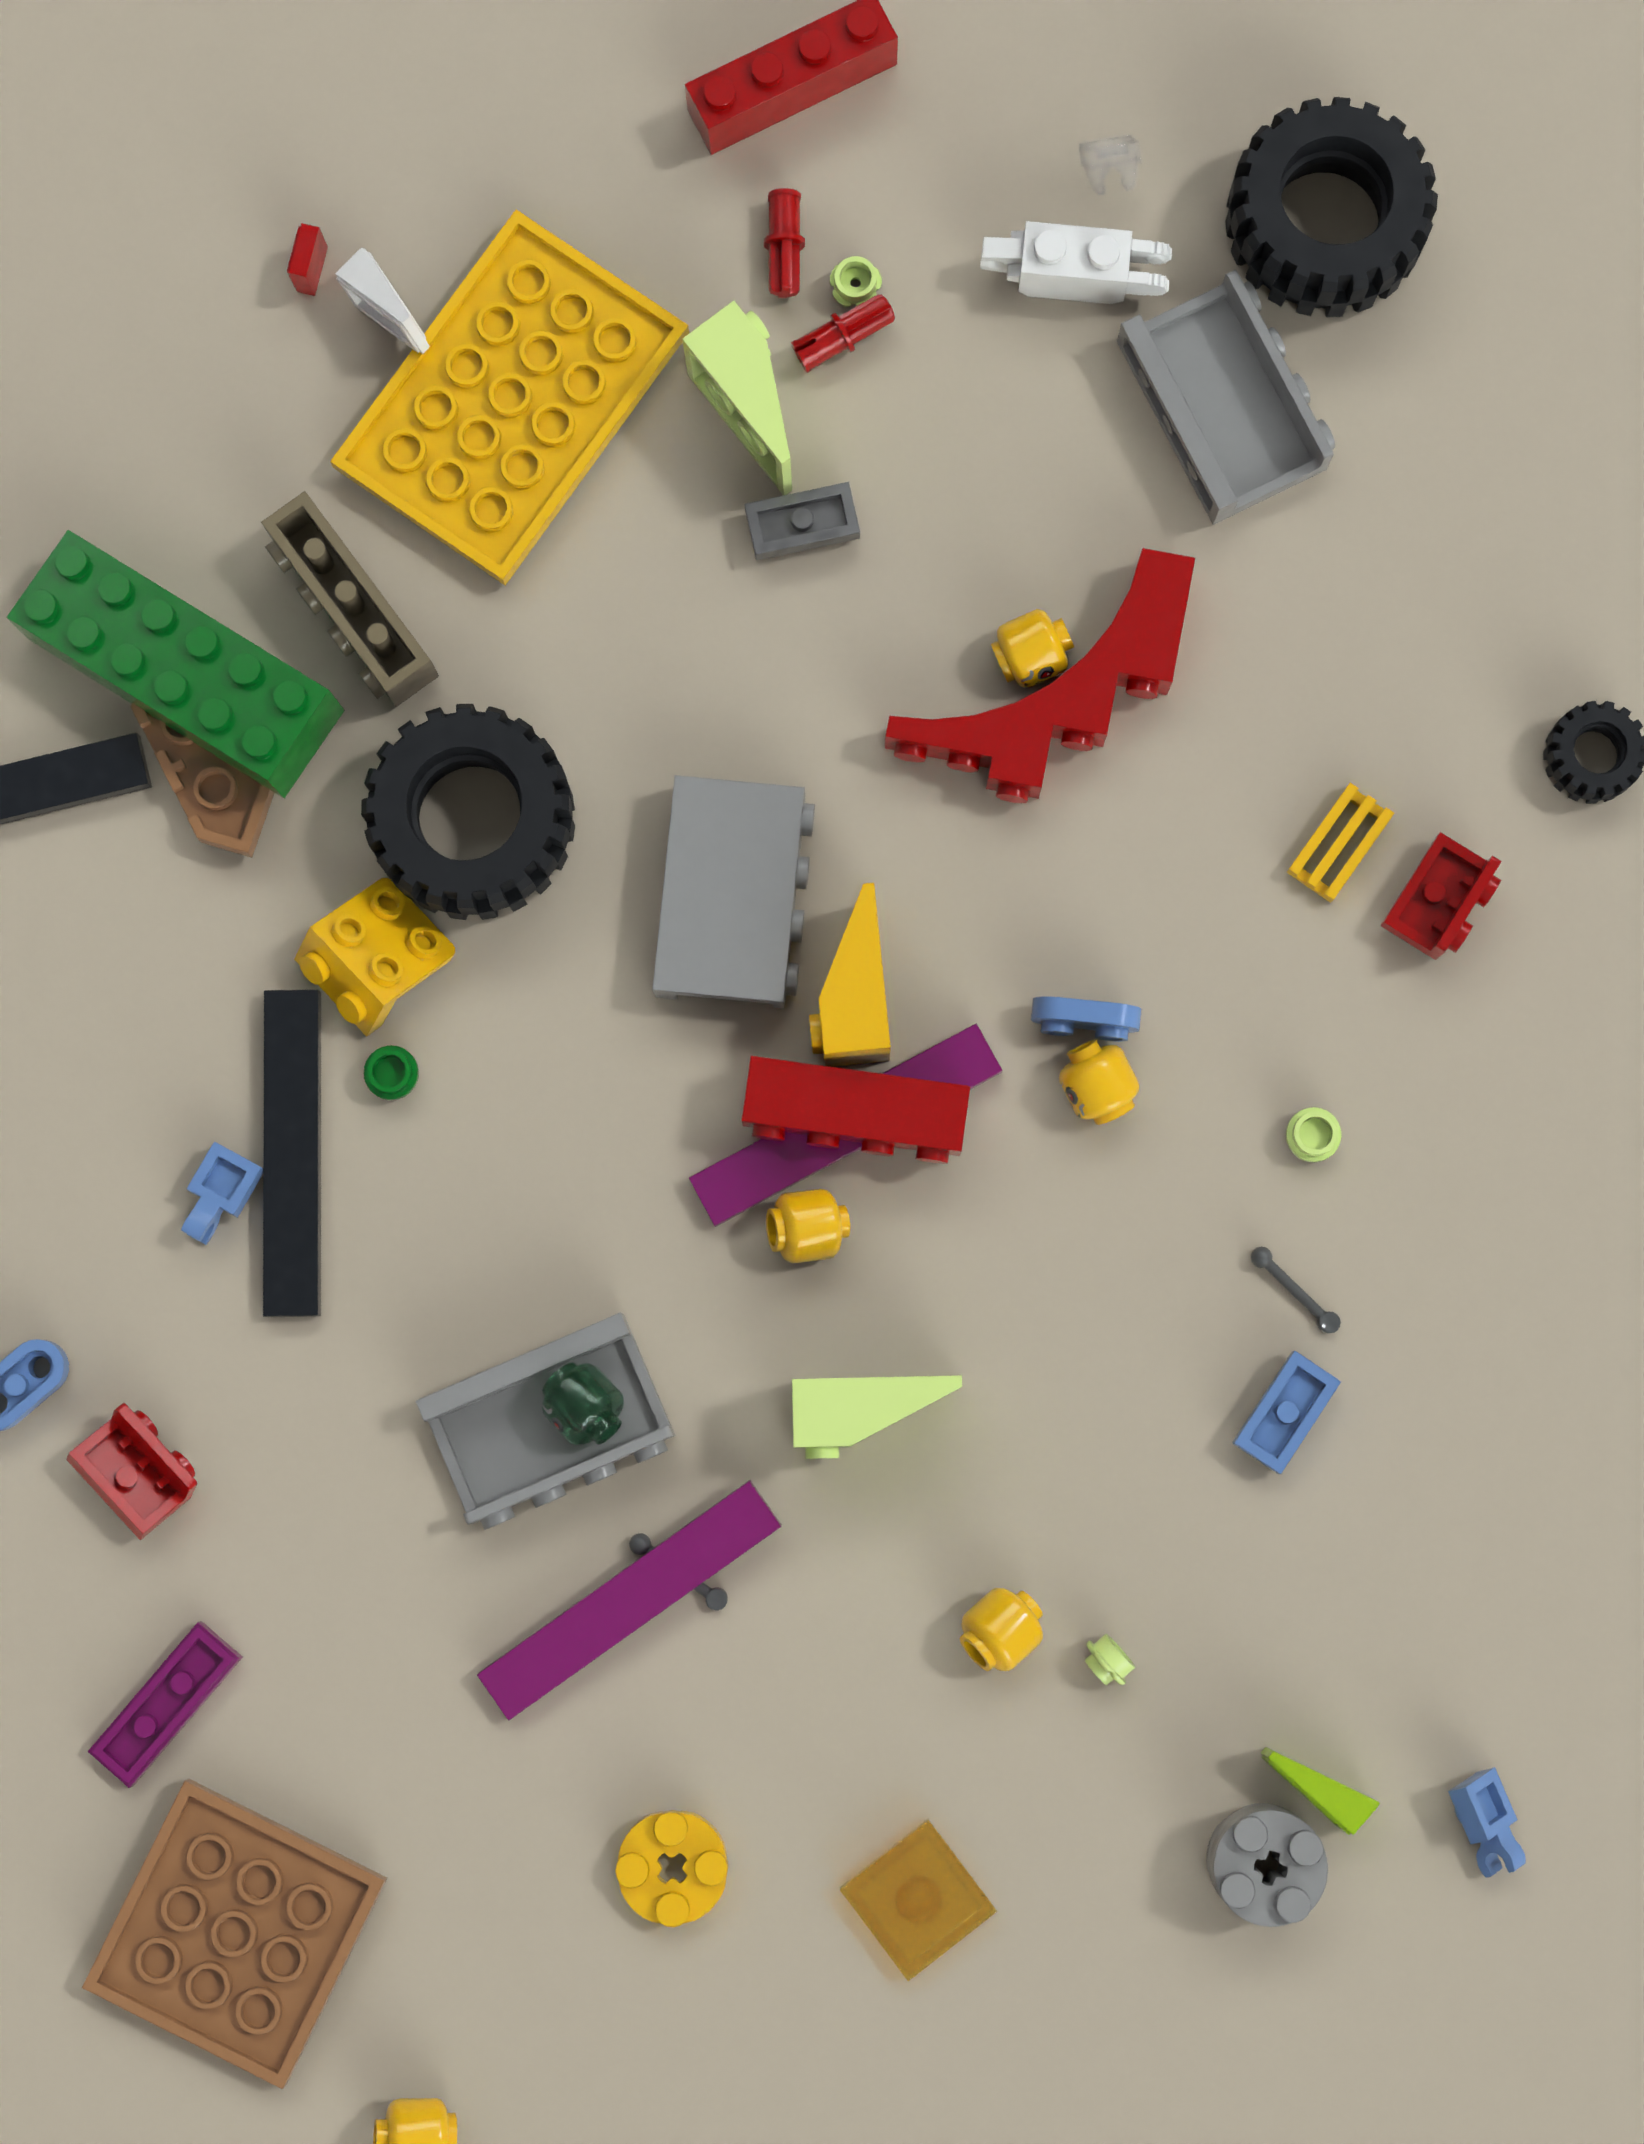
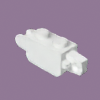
[980,221,1172,304]

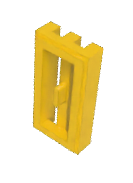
[1287,782,1394,903]

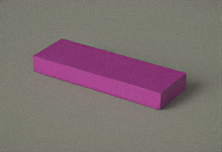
[88,1621,243,1788]

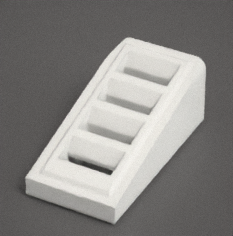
[335,248,430,354]

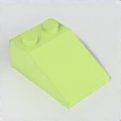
[682,300,792,495]
[792,1375,962,1459]

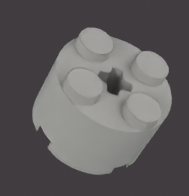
[1206,1803,1328,1927]

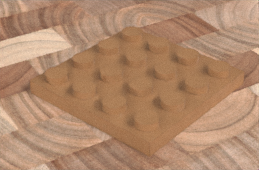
[82,1779,387,2089]

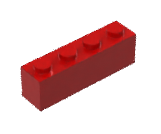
[684,0,898,155]
[742,1056,970,1164]

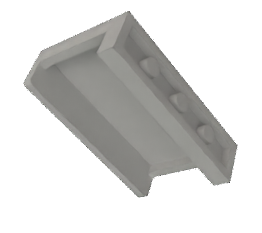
[1117,270,1335,525]
[652,775,815,1009]
[416,1312,675,1530]

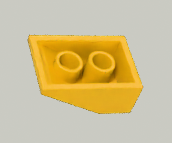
[809,883,891,1067]

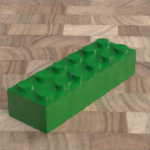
[6,530,345,799]

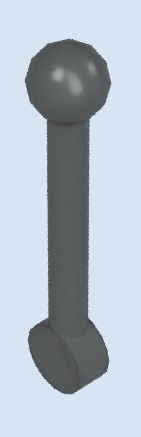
[1251,1246,1341,1333]
[629,1533,728,1611]

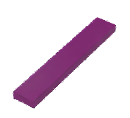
[689,1023,1003,1227]
[477,1480,782,1721]

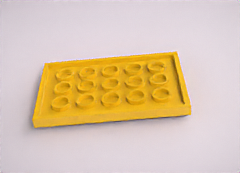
[330,209,689,586]

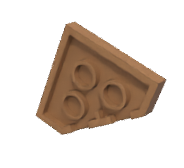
[130,703,274,858]

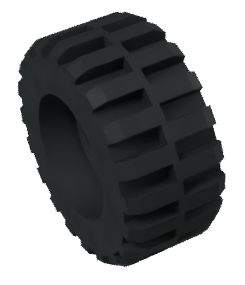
[1225,97,1438,318]
[361,704,575,920]

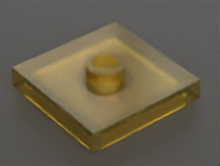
[840,1818,997,1981]

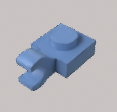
[181,1142,263,1245]
[1448,1767,1526,1878]

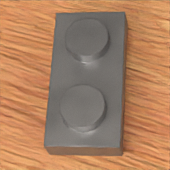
[745,482,860,561]

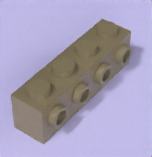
[261,491,439,707]

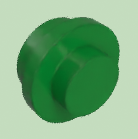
[364,1045,419,1100]

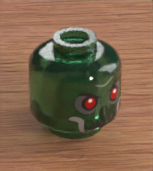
[542,1362,624,1445]

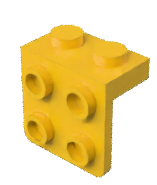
[294,878,455,1037]

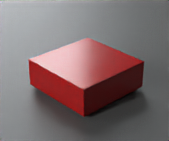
[287,223,328,296]

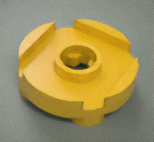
[615,1810,729,1927]

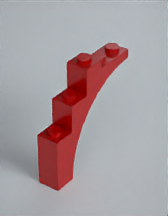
[885,548,1195,803]

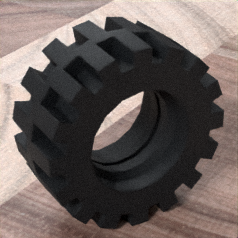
[1543,701,1644,804]

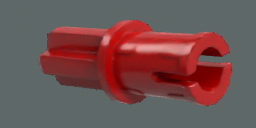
[764,188,805,298]
[790,294,895,373]

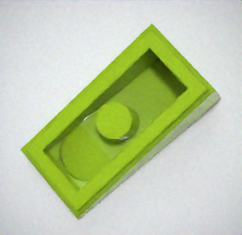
[1261,1747,1380,1835]

